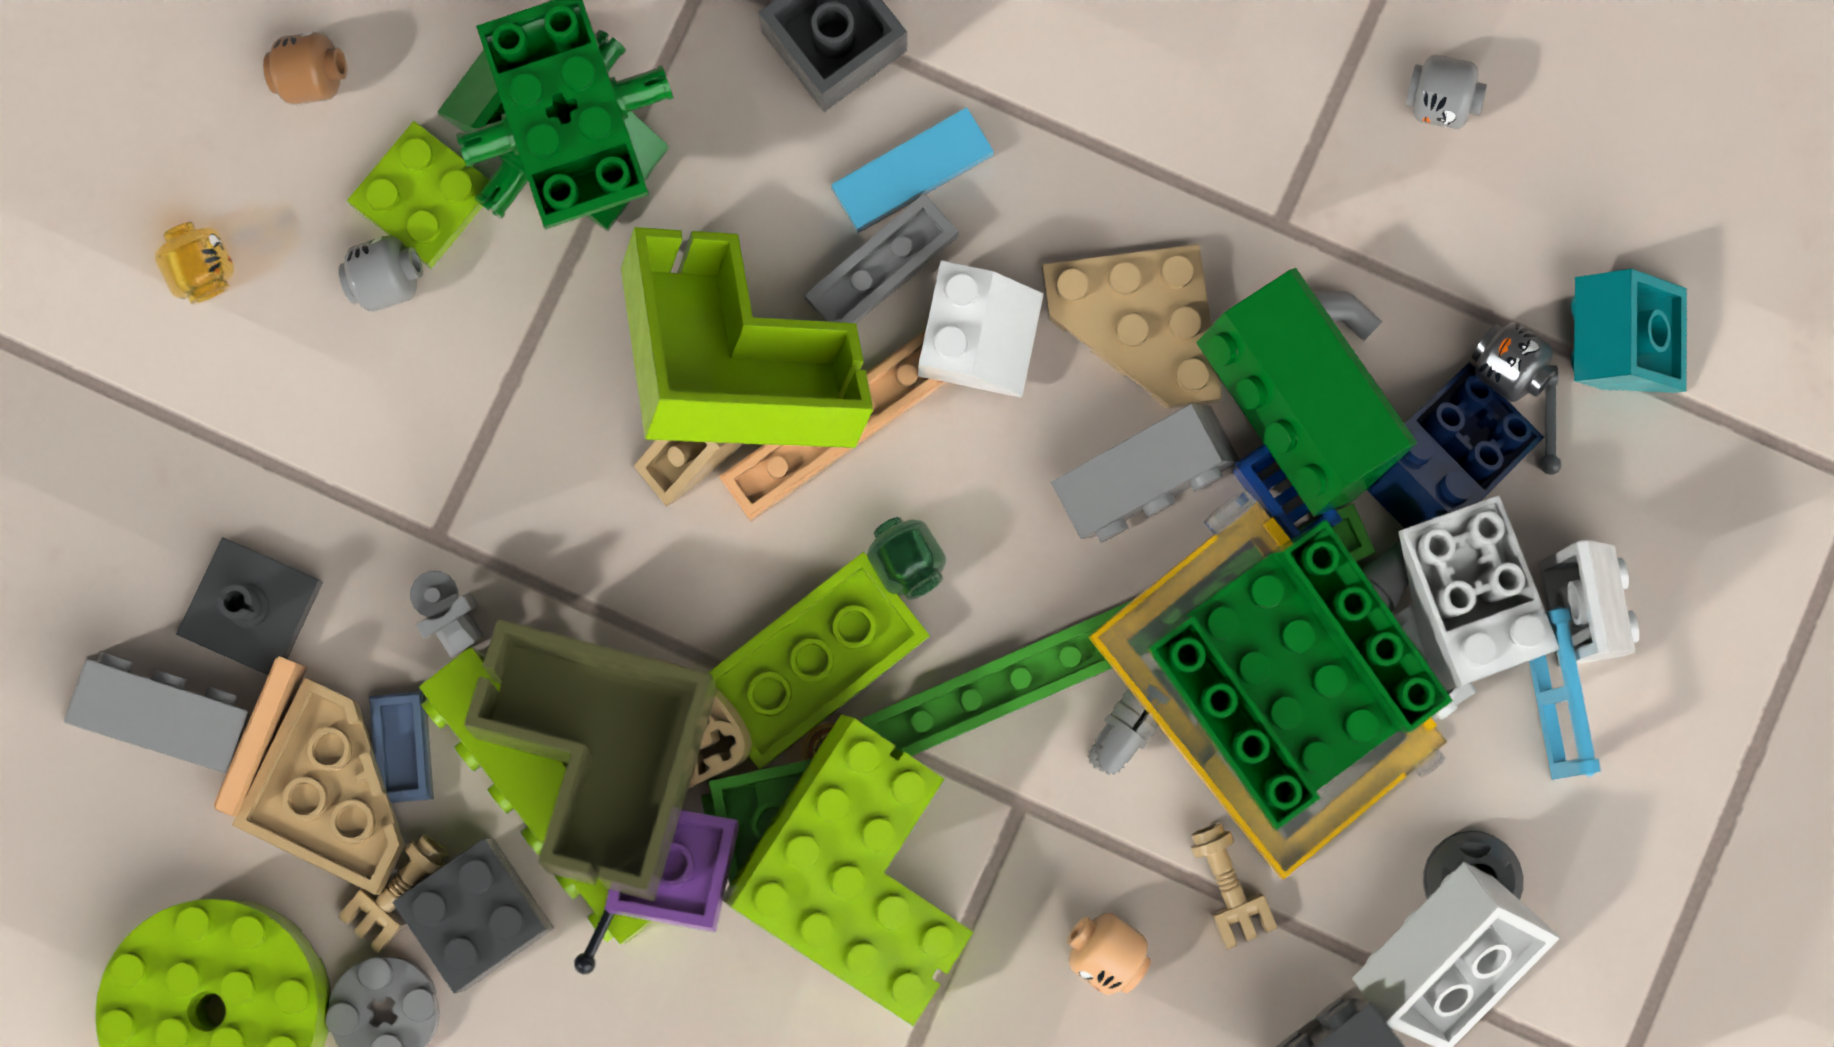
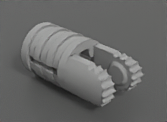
[1088,684,1169,775]

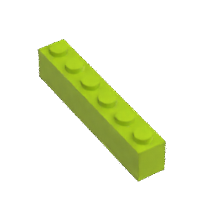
[419,646,653,945]

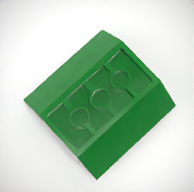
[1146,520,1453,831]

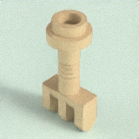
[1191,823,1277,950]
[338,834,448,954]

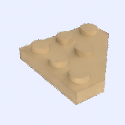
[1042,244,1222,409]
[232,678,405,895]

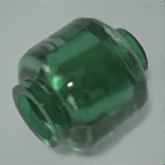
[867,517,947,600]

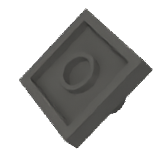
[176,537,323,675]

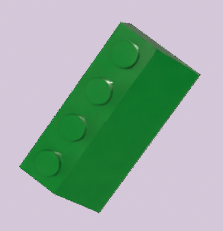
[1196,268,1418,517]

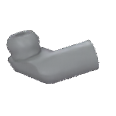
[1314,291,1382,341]

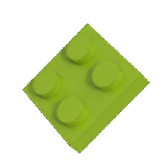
[347,121,489,269]

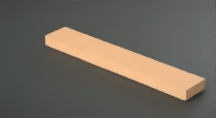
[719,330,947,521]

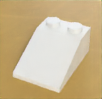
[1539,540,1639,667]

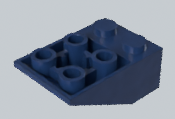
[1367,362,1544,529]

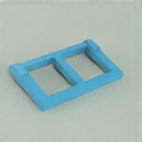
[1529,607,1601,780]

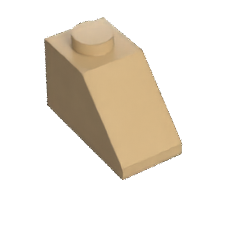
[634,440,743,507]

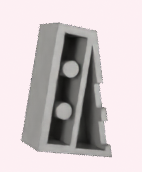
[1051,403,1240,543]
[64,652,248,773]

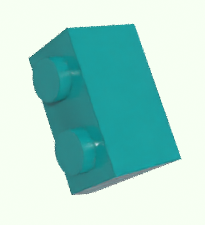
[1571,269,1687,393]

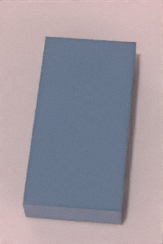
[369,691,434,803]

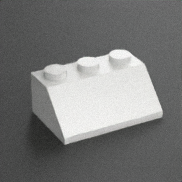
[1352,862,1560,1047]

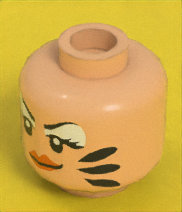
[1067,913,1151,995]

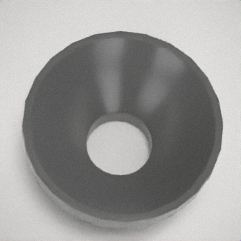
[1423,831,1524,900]

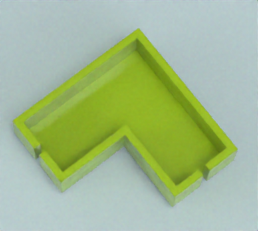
[621,227,873,448]
[723,714,974,1027]

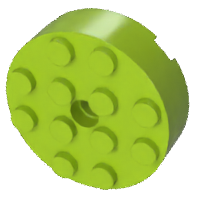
[95,899,331,1047]

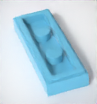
[831,107,994,233]

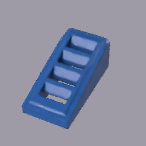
[1232,444,1343,539]

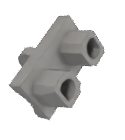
[410,571,484,658]

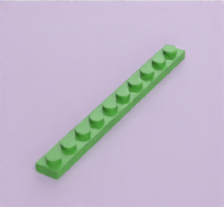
[861,503,1376,757]

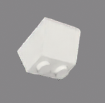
[918,261,1044,398]

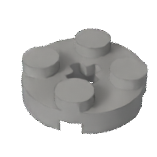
[326,957,440,1047]

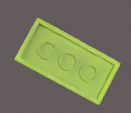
[708,551,930,770]

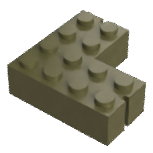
[464,619,717,901]

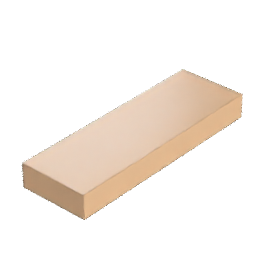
[213,656,307,816]

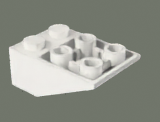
[1399,495,1559,691]

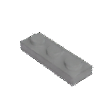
[804,193,959,324]

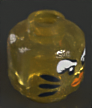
[154,222,235,305]

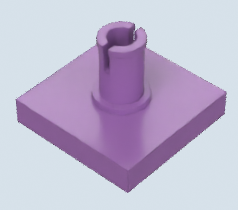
[605,810,740,932]

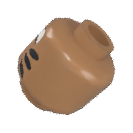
[263,32,347,105]

